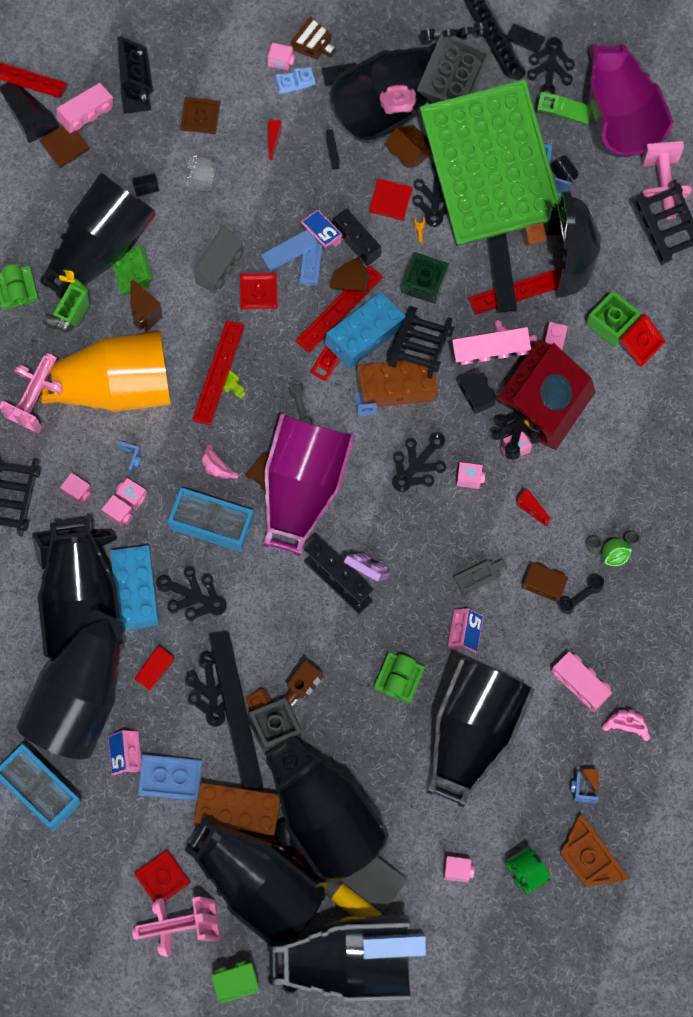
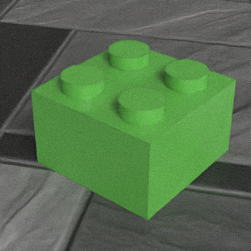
[586,291,641,347]
[212,961,260,1004]

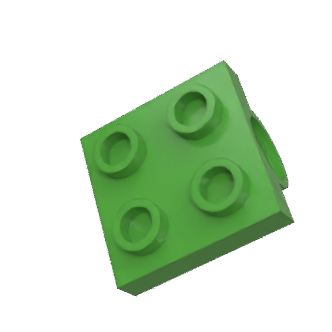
[113,245,153,295]
[0,265,39,310]
[374,652,425,704]

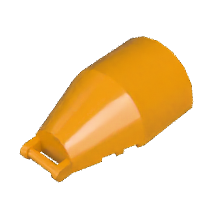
[37,330,171,412]

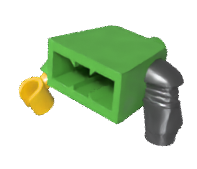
[42,270,90,333]

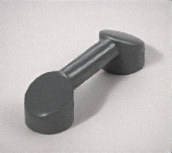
[289,381,314,425]
[587,531,641,554]

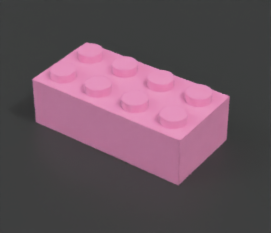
[452,327,532,365]

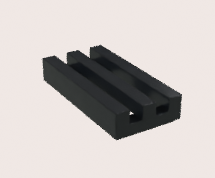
[326,129,340,170]

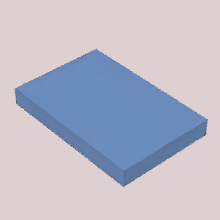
[138,754,202,801]

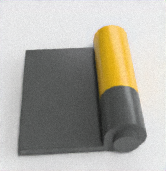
[315,857,407,917]

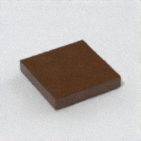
[180,97,221,134]
[39,125,90,168]

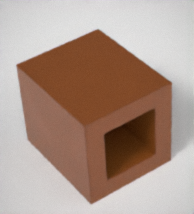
[521,223,547,245]

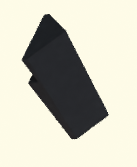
[117,36,154,114]

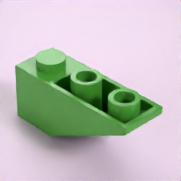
[536,92,591,124]

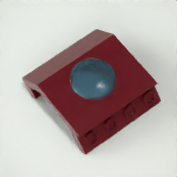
[498,340,596,450]

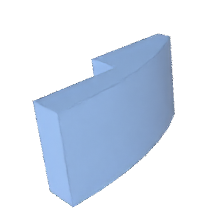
[275,68,315,93]

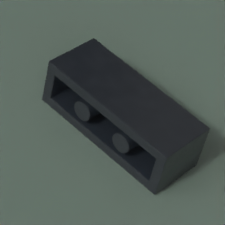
[333,208,382,266]

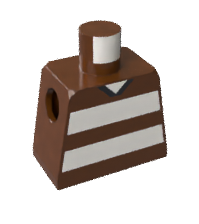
[291,17,336,60]
[285,660,325,706]

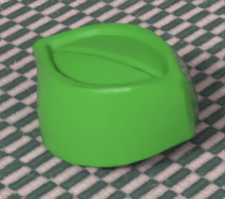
[602,539,633,567]

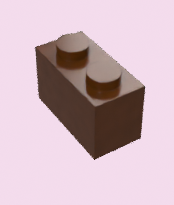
[522,563,569,603]

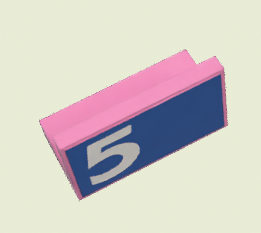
[301,210,342,248]
[448,608,484,653]
[108,730,141,775]

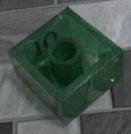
[401,252,449,304]

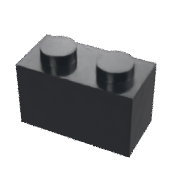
[457,368,497,415]

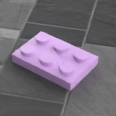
[344,552,391,582]

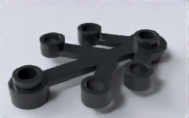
[421,22,490,42]
[527,37,575,94]
[412,163,448,227]
[492,409,541,460]
[392,432,446,492]
[156,567,227,621]
[185,652,225,727]

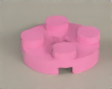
[380,85,416,114]

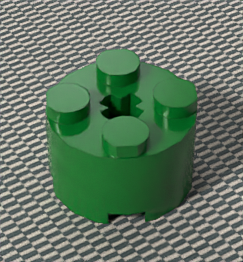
[504,846,550,896]

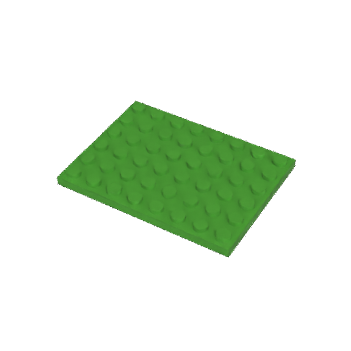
[420,80,559,246]

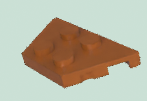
[560,814,629,887]

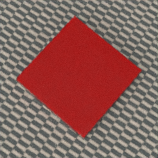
[369,178,413,221]
[240,273,278,309]
[619,314,666,367]
[134,850,191,902]

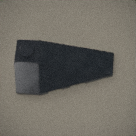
[0,82,60,143]
[32,528,117,570]

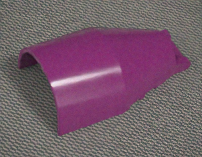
[589,44,674,156]
[263,414,355,556]

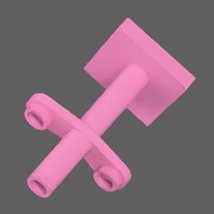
[641,141,692,220]
[0,353,62,434]
[132,897,221,957]

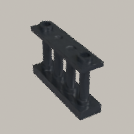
[632,179,693,266]
[388,306,454,379]
[0,457,41,537]
[304,536,374,615]

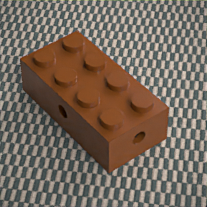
[356,358,438,407]
[194,783,281,838]

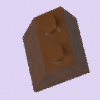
[385,125,432,168]
[130,280,162,332]

